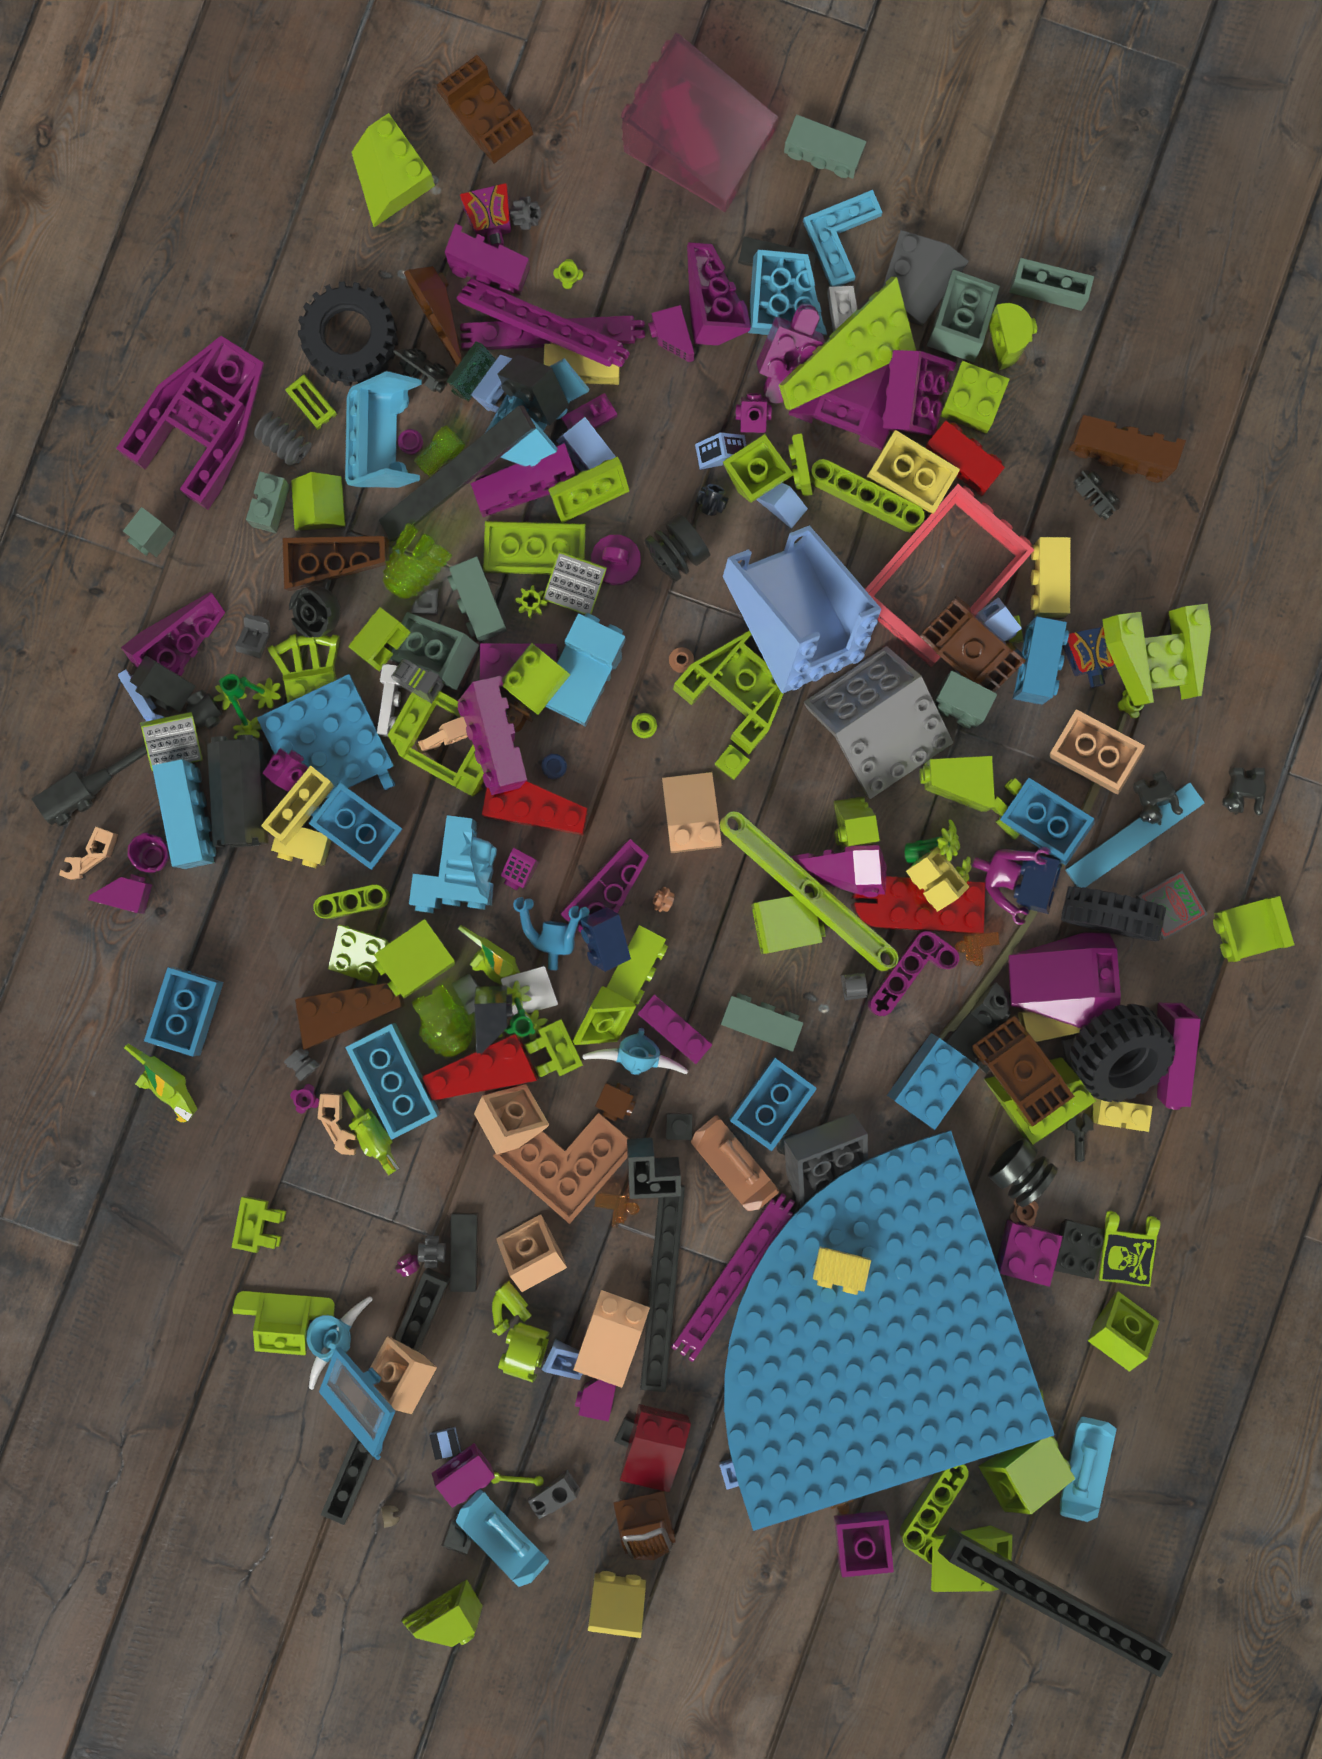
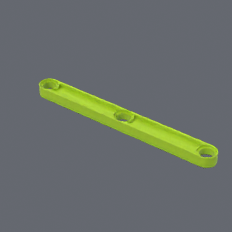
[720,811,898,971]

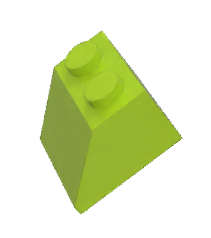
[1088,1291,1159,1372]

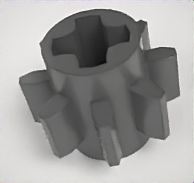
[510,196,541,230]
[418,1236,446,1268]

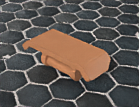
[691,1115,779,1211]

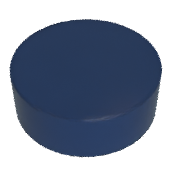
[541,754,567,780]

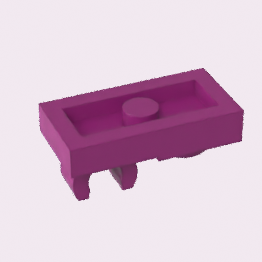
[561,393,618,430]

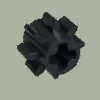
[695,484,729,516]

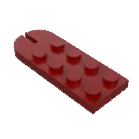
[850,876,985,934]

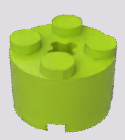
[498,1322,550,1382]

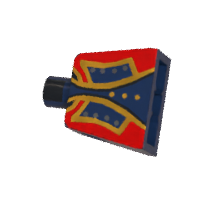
[1062,627,1115,688]

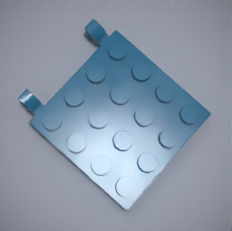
[257,674,396,817]

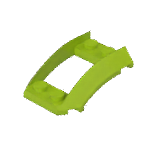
[388,690,484,797]

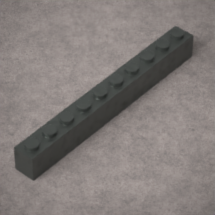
[321,1268,450,1525]
[938,1527,1173,1678]

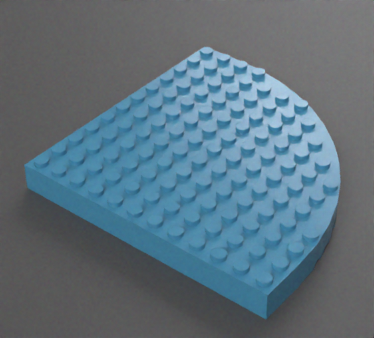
[724,1130,1055,1531]

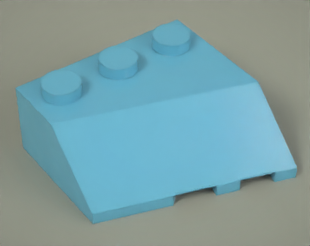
[748,250,827,336]

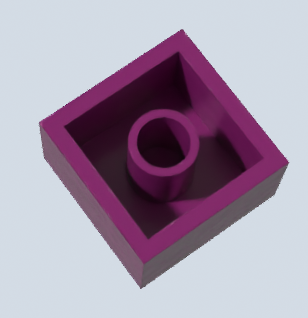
[996,1219,1063,1287]
[834,1511,894,1577]

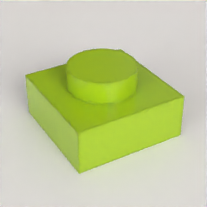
[714,744,750,780]

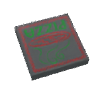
[1137,871,1208,940]

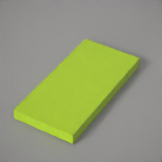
[483,521,586,575]

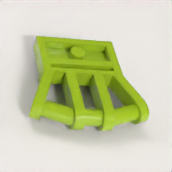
[267,634,340,703]

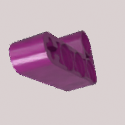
[868,931,959,1016]

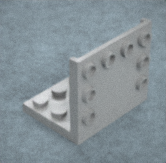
[804,646,953,799]

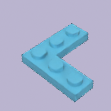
[803,190,882,287]

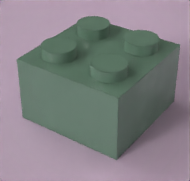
[933,671,997,729]

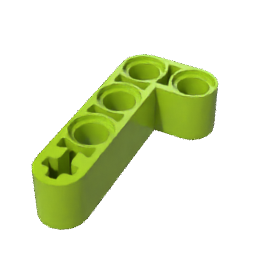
[900,1464,968,1564]

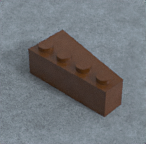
[283,536,390,591]

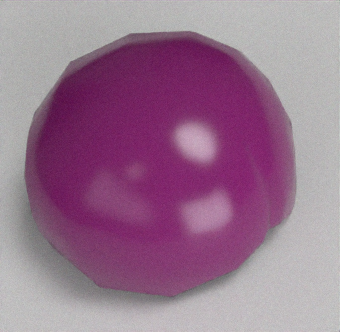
[128,833,169,873]

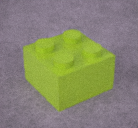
[940,361,1009,434]

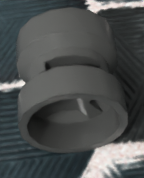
[284,1046,320,1082]

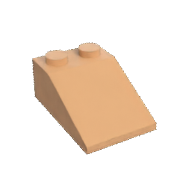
[662,772,722,853]
[573,1290,650,1388]

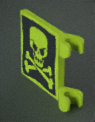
[1098,1211,1160,1287]

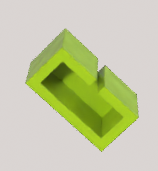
[348,607,411,672]

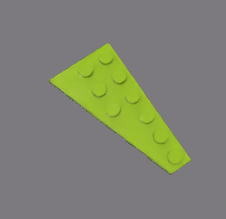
[779,277,916,410]

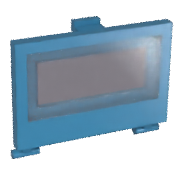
[319,1347,395,1460]

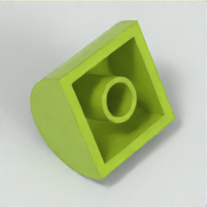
[989,303,1037,370]
[502,643,571,715]

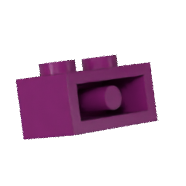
[431,1443,495,1508]

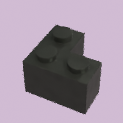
[497,354,569,426]
[627,1138,681,1199]

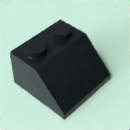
[474,986,513,1053]

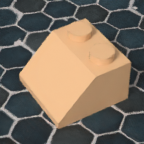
[474,1084,549,1154]
[496,1214,567,1292]
[370,1336,437,1414]

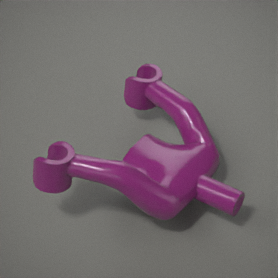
[972,847,1051,925]

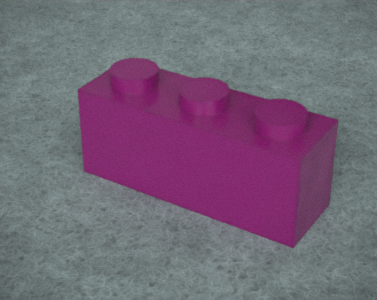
[638,994,712,1064]

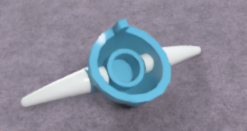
[583,1028,688,1075]
[306,1296,373,1390]

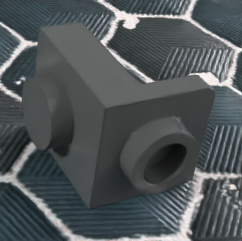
[235,614,271,658]

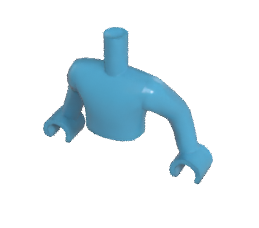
[513,897,589,970]

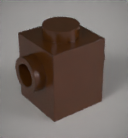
[595,1082,636,1121]

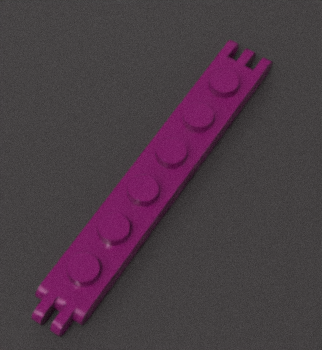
[457,279,630,367]
[460,316,645,351]
[671,1193,795,1362]

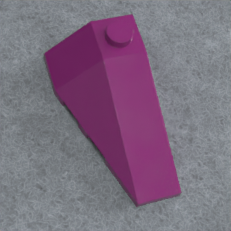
[789,845,887,897]

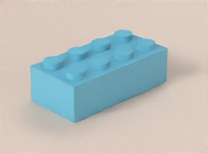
[152,759,216,869]
[345,1023,441,1140]

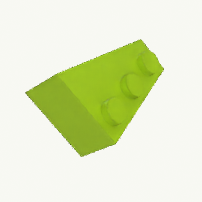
[834,797,880,851]

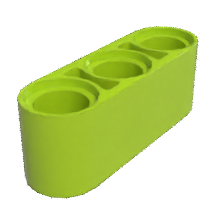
[314,885,390,919]

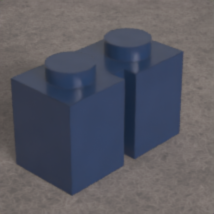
[1014,856,1062,914]
[580,907,631,972]

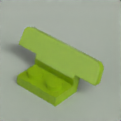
[233,1291,335,1355]

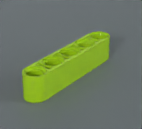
[810,459,925,533]

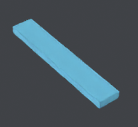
[1065,783,1204,888]

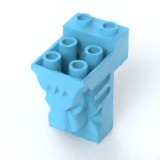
[545,613,626,726]
[409,815,497,913]

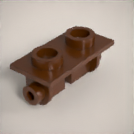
[506,701,533,732]

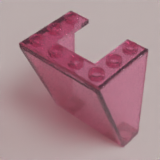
[621,33,779,212]

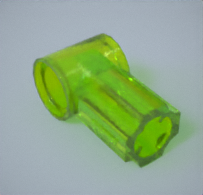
[414,425,465,477]

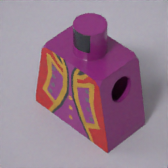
[460,183,511,248]

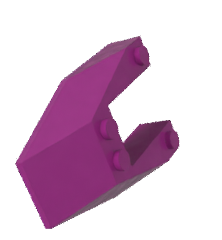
[116,336,264,510]

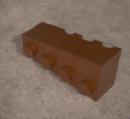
[1068,415,1186,483]
[295,982,405,1050]

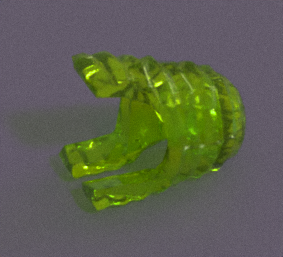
[382,523,452,599]
[411,984,473,1057]

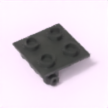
[394,348,453,393]
[1073,470,1120,520]
[946,1006,1004,1074]
[1054,1219,1105,1279]

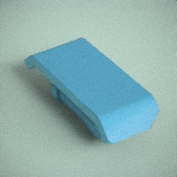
[1060,1417,1117,1522]
[456,1489,549,1587]

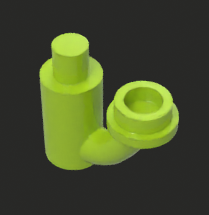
[492,1281,532,1336]

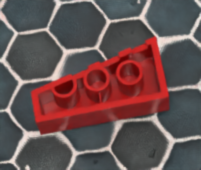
[482,781,588,835]
[422,1034,539,1101]

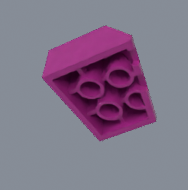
[883,350,956,436]

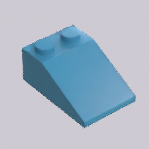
[1000,778,1095,866]
[309,783,403,870]

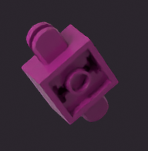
[756,304,825,404]

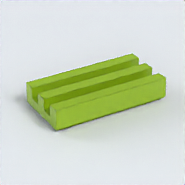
[285,374,337,430]

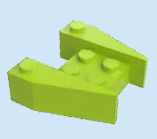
[1102,604,1211,706]
[673,631,784,755]

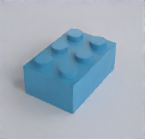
[1013,616,1069,705]
[144,967,224,1056]
[887,1033,979,1130]
[729,1057,817,1151]

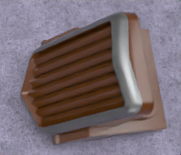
[613,1491,676,1560]

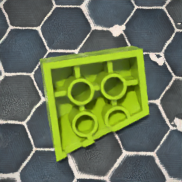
[352,113,435,227]
[984,1057,1096,1145]
[401,1580,483,1647]

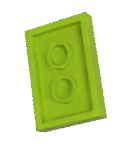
[548,456,629,523]

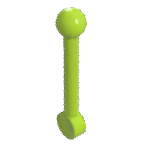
[491,1472,544,1486]

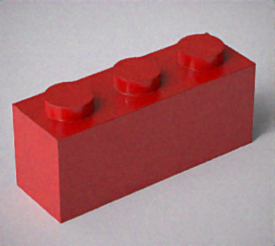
[925,420,1005,496]

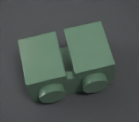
[246,472,290,533]
[123,507,175,558]

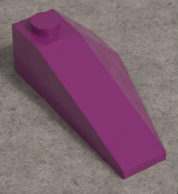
[687,242,751,345]
[121,592,225,676]

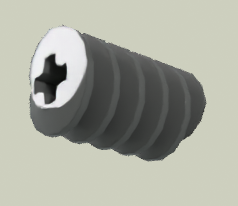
[254,411,312,466]

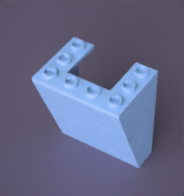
[723,525,881,694]

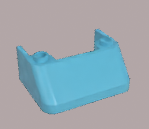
[485,358,589,467]
[345,371,422,488]

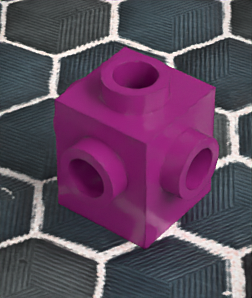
[736,393,772,433]
[263,748,309,792]

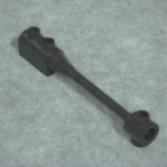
[32,690,223,826]

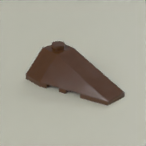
[404,266,465,374]

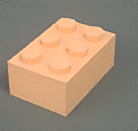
[1050,709,1145,795]

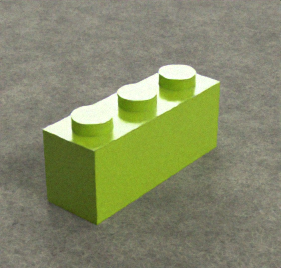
[607,925,668,1005]

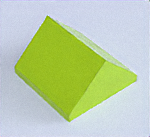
[723,434,793,503]
[291,472,345,531]
[573,986,636,1045]

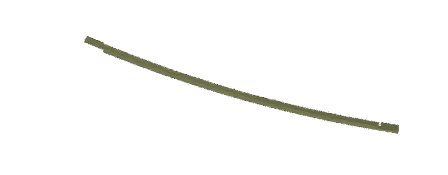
[938,713,1128,1040]

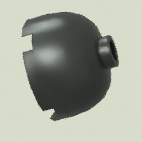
[289,586,340,638]

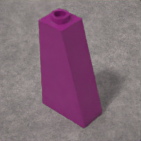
[1157,1003,1201,1110]

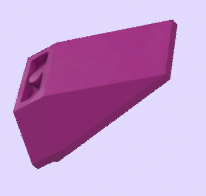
[788,364,890,450]
[1008,932,1121,1028]

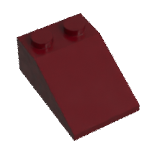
[619,1404,691,1492]

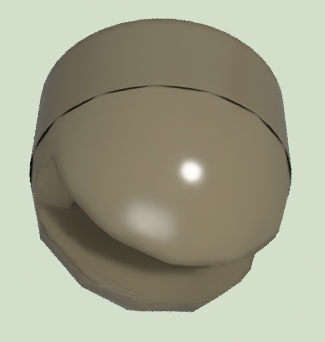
[381,1505,400,1528]

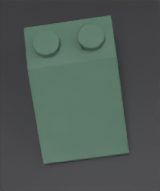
[927,270,1000,362]
[388,612,479,690]

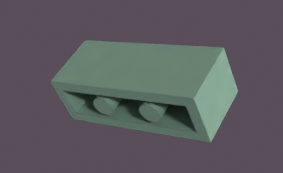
[784,114,867,179]
[1009,258,1094,311]
[447,557,507,642]
[720,993,803,1052]

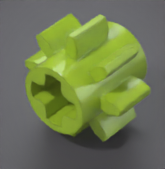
[516,585,548,619]

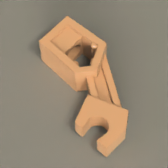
[416,717,468,754]
[59,827,118,880]
[317,1093,357,1155]

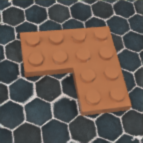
[493,1112,629,1224]

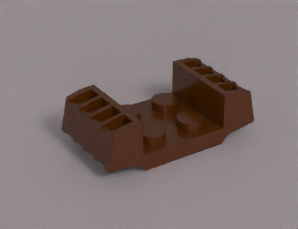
[437,55,534,164]
[919,595,1026,692]
[973,1016,1075,1127]

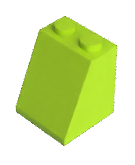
[919,756,995,812]
[751,892,826,954]
[373,919,455,998]
[978,1436,1075,1514]

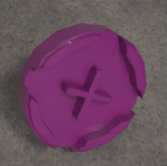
[591,534,641,585]

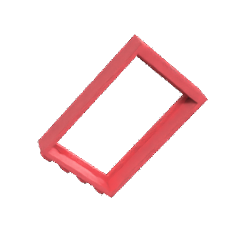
[865,484,1034,667]

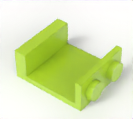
[1213,896,1294,962]

